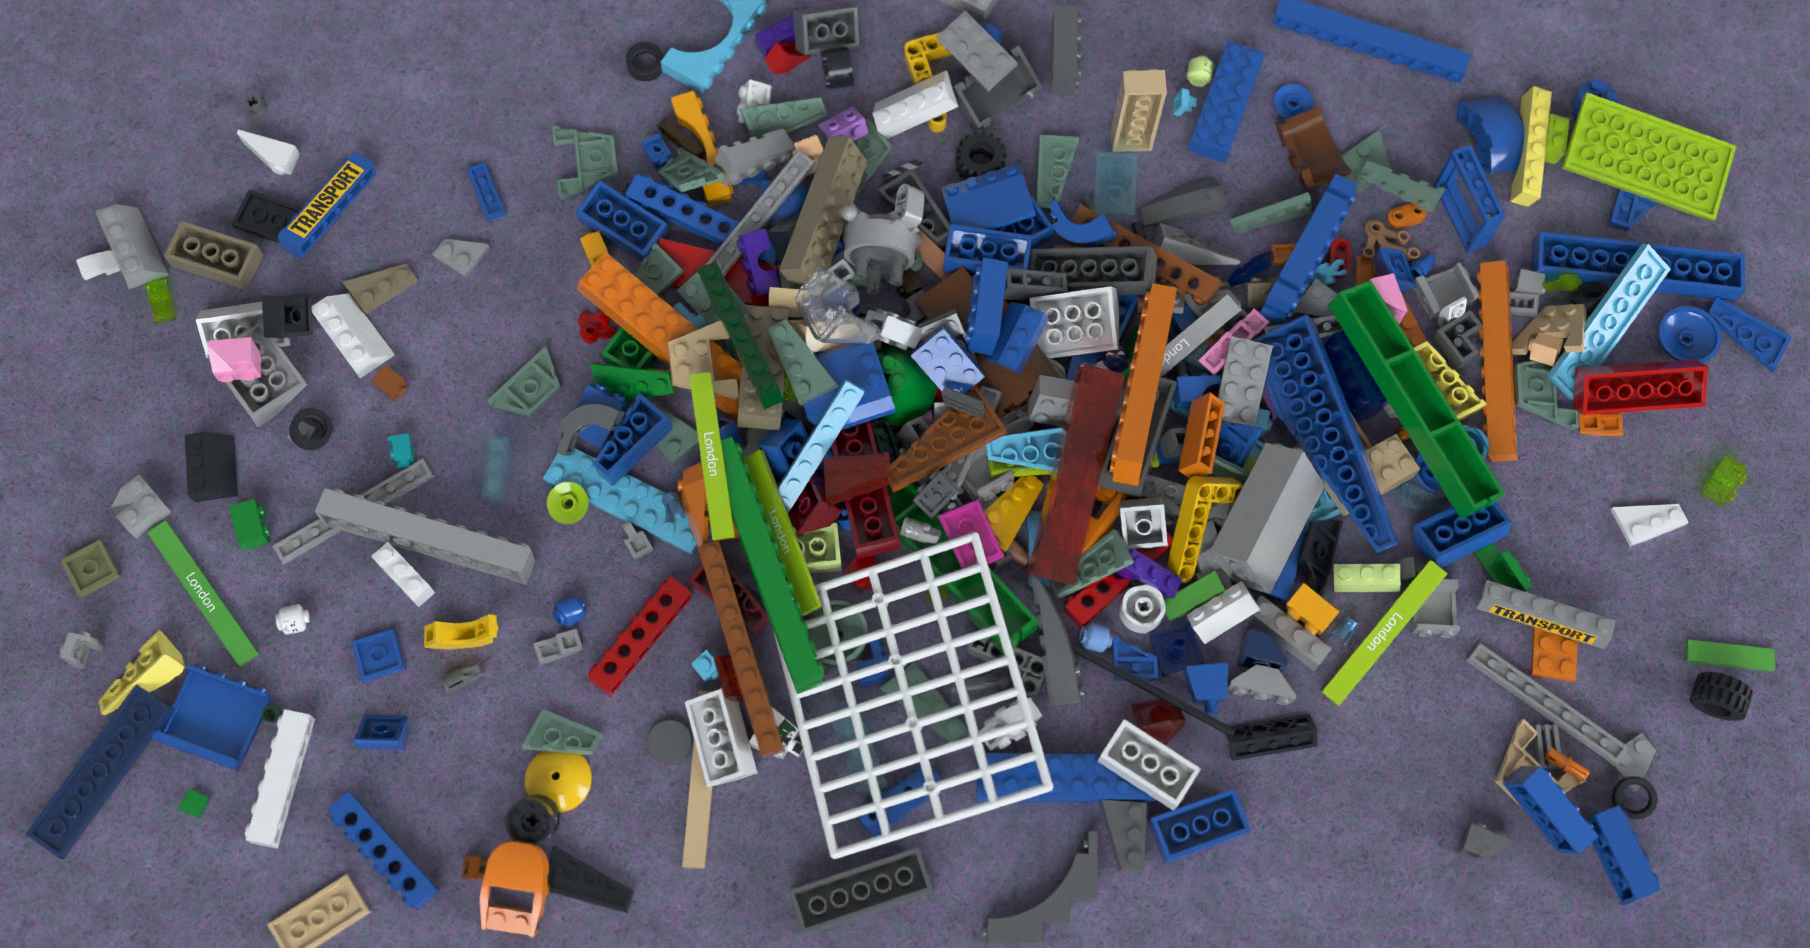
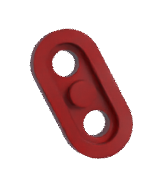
[1329,238,1351,278]

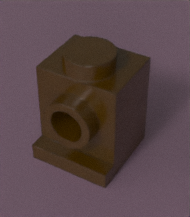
[893,268,922,299]

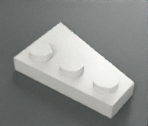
[1610,504,1689,547]

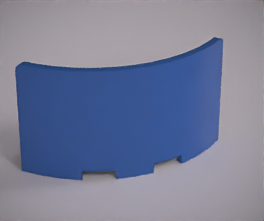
[1456,97,1524,174]

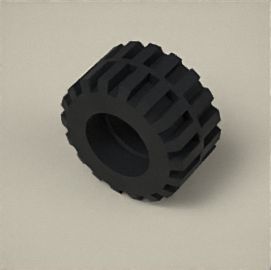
[955,131,1007,180]
[1689,672,1753,721]

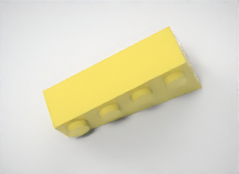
[1414,341,1487,421]

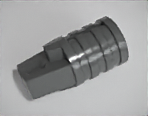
[440,662,482,695]

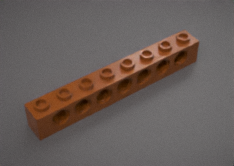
[1071,204,1222,305]

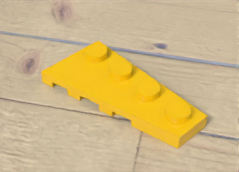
[984,475,1044,551]

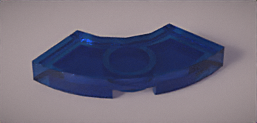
[1228,251,1274,287]

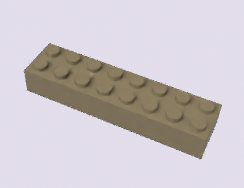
[779,136,867,294]

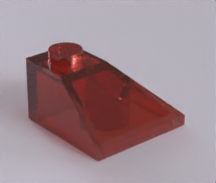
[1132,699,1186,746]

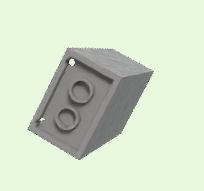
[1210,443,1325,594]

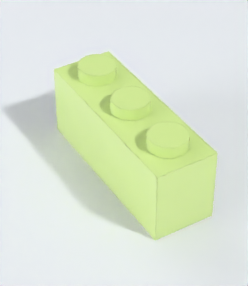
[1334,564,1401,592]

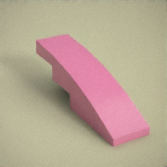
[1199,309,1270,375]

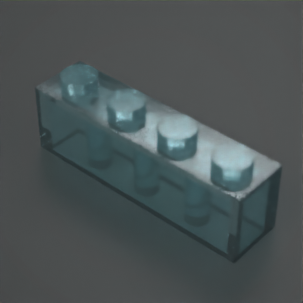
[831,712,888,799]

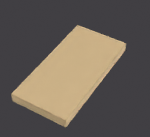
[267,874,370,948]

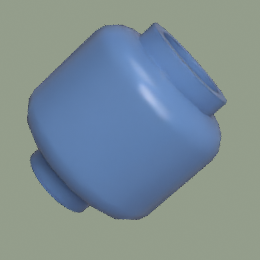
[1079,623,1112,653]

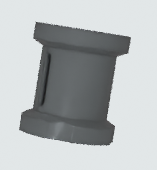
[243,93,266,118]

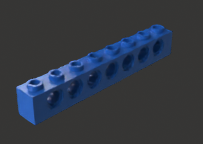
[625,173,778,265]

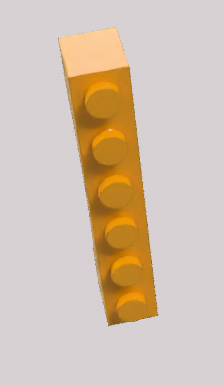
[671,91,734,208]

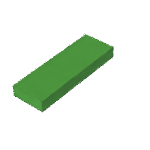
[1164,571,1227,622]

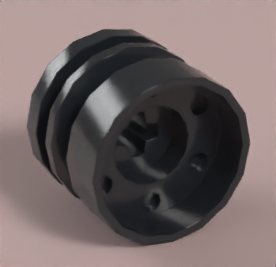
[505,794,561,845]

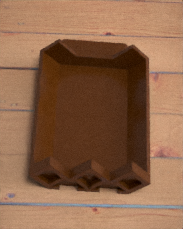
[916,266,1062,418]

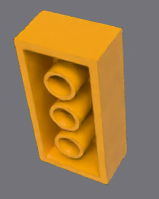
[1286,583,1339,636]

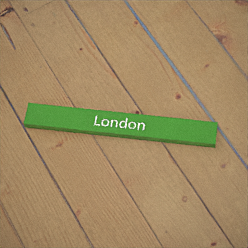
[147,520,259,667]

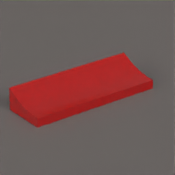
[658,238,779,307]

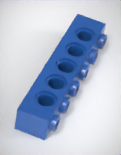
[327,791,439,910]

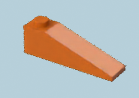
[677,462,709,547]

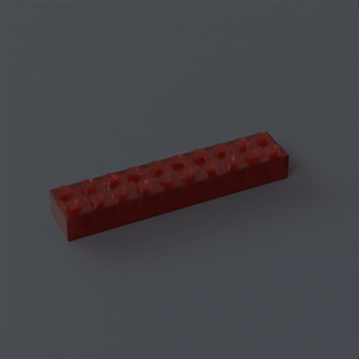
[1027,363,1125,585]

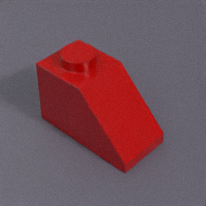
[764,42,812,74]
[843,555,876,593]

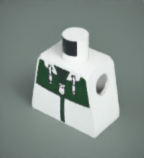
[749,707,804,759]

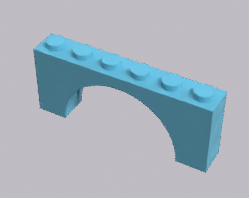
[661,0,767,94]

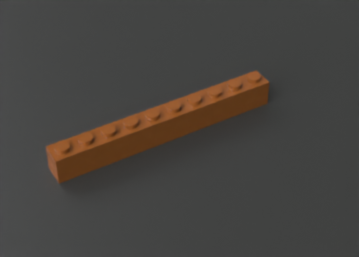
[698,540,785,759]

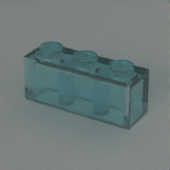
[482,435,513,504]

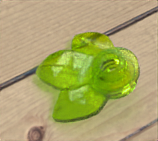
[1542,274,1582,292]

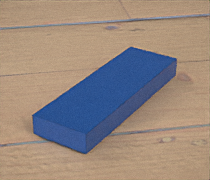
[466,162,507,222]

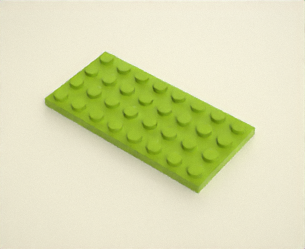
[1562,93,1736,222]

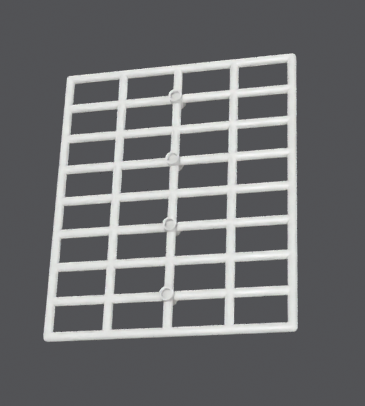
[773,532,1053,859]

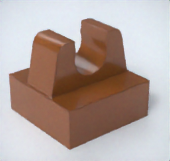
[461,855,488,881]

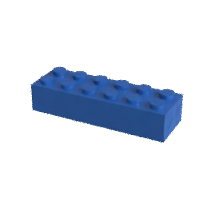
[1188,41,1265,163]

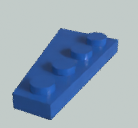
[1707,297,1792,372]

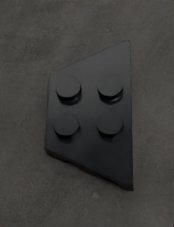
[1299,520,1343,597]

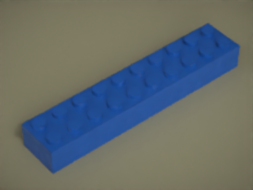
[1532,232,1745,301]

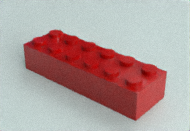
[1573,359,1708,415]

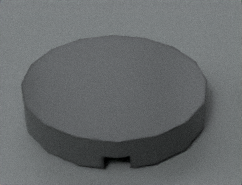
[647,720,692,765]

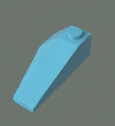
[986,425,1076,472]

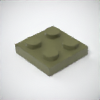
[60,539,121,598]

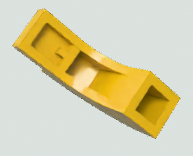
[424,614,498,649]

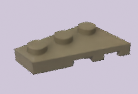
[343,263,418,315]

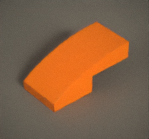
[1579,413,1623,436]

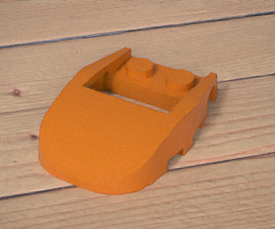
[1049,471,1131,557]
[480,840,549,937]

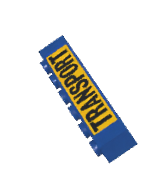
[278,152,376,259]

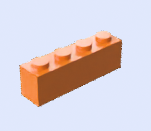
[1178,393,1225,478]

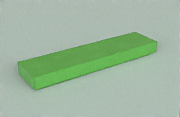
[1685,639,1775,672]

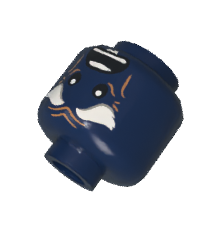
[1101,343,1129,374]

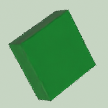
[178,788,211,819]

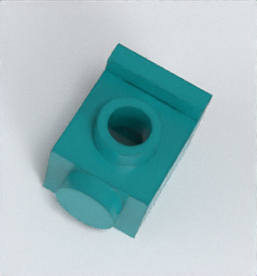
[387,433,415,468]

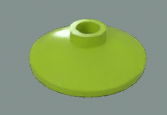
[547,482,589,524]

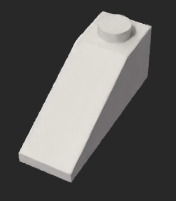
[237,130,300,175]

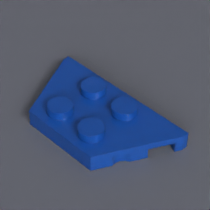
[1215,421,1263,468]

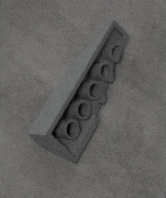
[1031,577,1086,707]

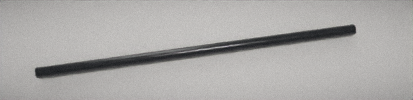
[1034,625,1236,737]

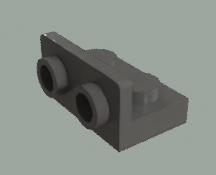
[913,467,960,518]

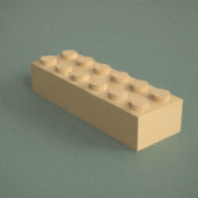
[1110,69,1167,152]

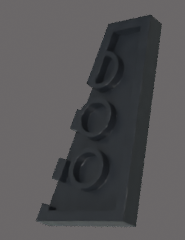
[547,846,634,913]

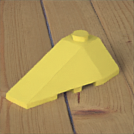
[99,630,185,716]

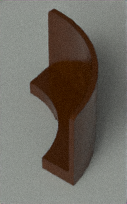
[1275,107,1352,189]

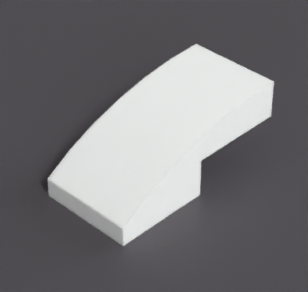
[76,250,120,280]

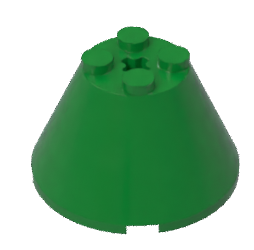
[873,345,938,427]

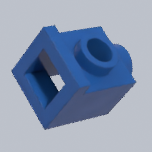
[641,133,672,170]

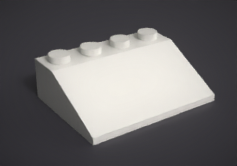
[1030,286,1119,359]

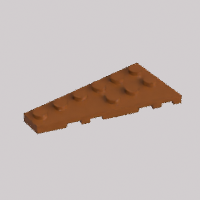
[883,384,1007,493]

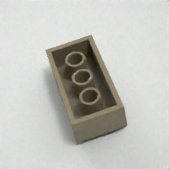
[164,221,264,291]

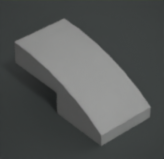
[533,629,583,666]

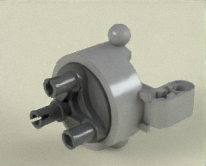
[841,184,924,295]

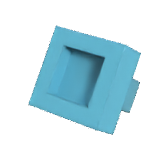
[1173,88,1197,116]

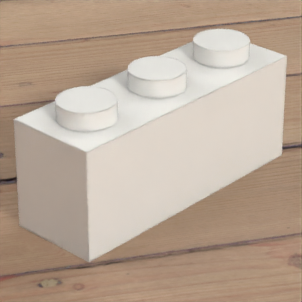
[371,542,435,607]
[1187,581,1260,644]

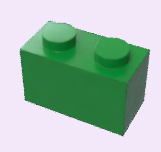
[229,499,271,551]

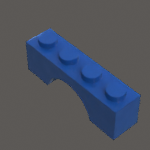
[1173,373,1222,408]

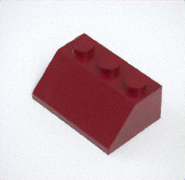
[789,470,842,535]

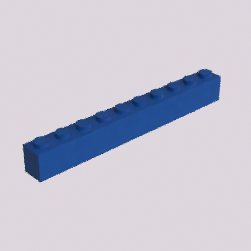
[1272,0,1471,83]

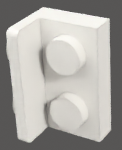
[737,79,771,123]

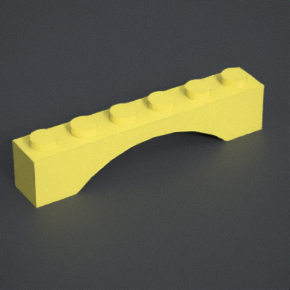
[1510,86,1552,207]

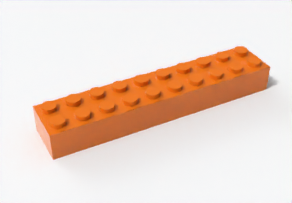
[576,252,742,423]
[1109,283,1177,486]

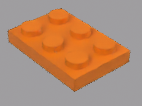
[1530,627,1578,682]

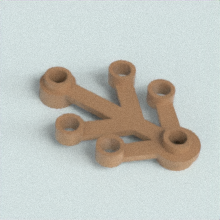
[1361,220,1420,277]

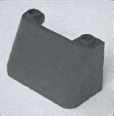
[952,45,1043,130]

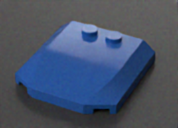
[804,336,896,430]

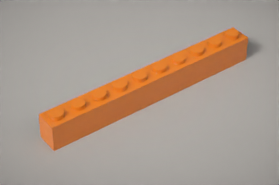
[1477,260,1518,462]

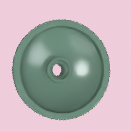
[808,600,869,665]

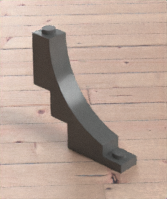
[982,831,1098,946]

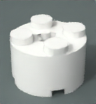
[1120,585,1165,634]

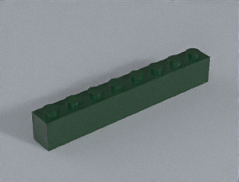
[697,261,784,410]

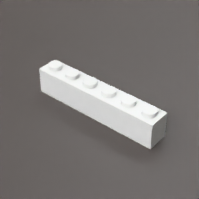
[245,709,315,849]

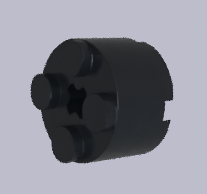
[821,46,854,90]

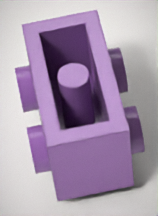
[819,106,869,143]

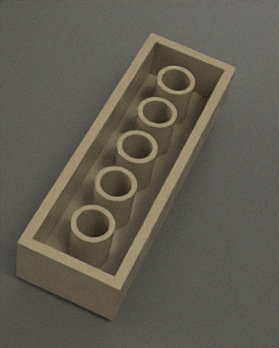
[737,305,789,430]

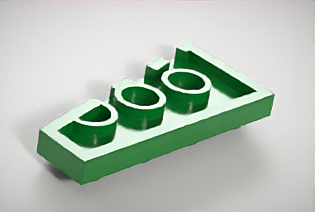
[590,362,677,400]

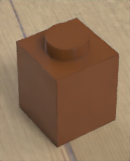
[372,365,408,401]

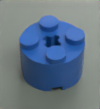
[1571,79,1618,120]

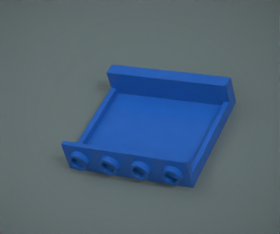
[151,664,272,772]

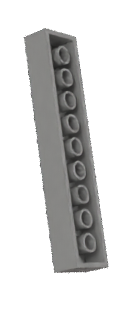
[315,488,536,585]

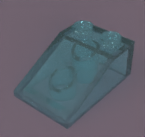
[1094,152,1137,215]

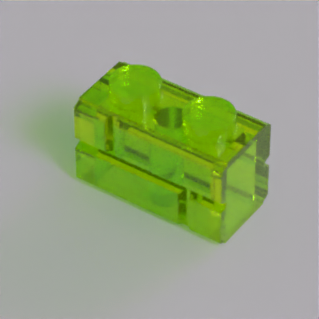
[1700,455,1748,506]

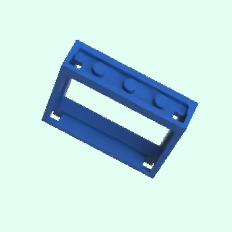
[1434,145,1506,254]

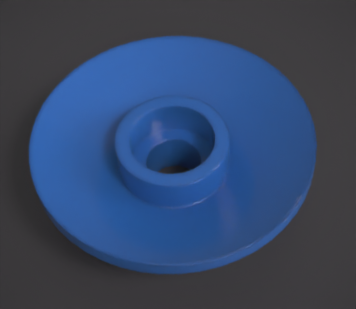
[1274,84,1314,118]
[1414,453,1442,492]

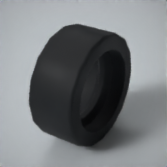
[626,42,663,82]
[1569,282,1609,316]
[289,408,333,450]
[1612,776,1658,820]

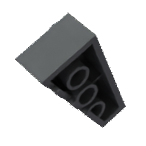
[877,169,950,250]

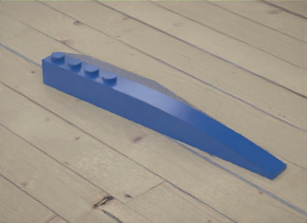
[1252,314,1398,553]

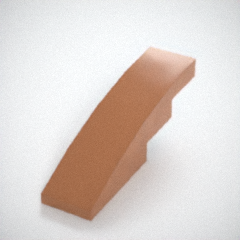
[915,227,951,281]

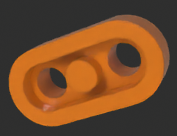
[1386,203,1427,229]

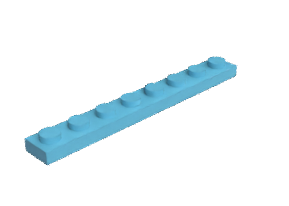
[764,379,865,521]

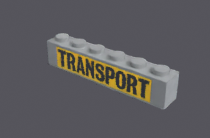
[1476,580,1616,649]

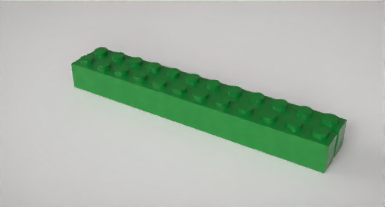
[1328,280,1506,519]
[721,437,824,694]
[884,478,1038,656]

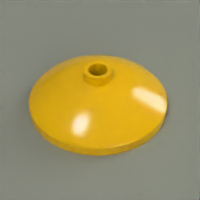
[525,751,592,813]

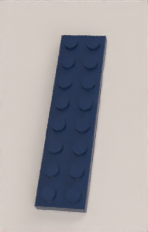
[26,684,174,860]

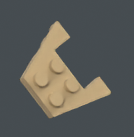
[1512,304,1587,355]
[667,321,739,400]
[1495,719,1587,809]

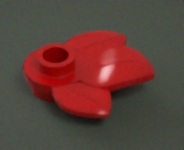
[578,310,617,344]

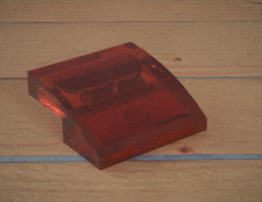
[713,655,745,702]

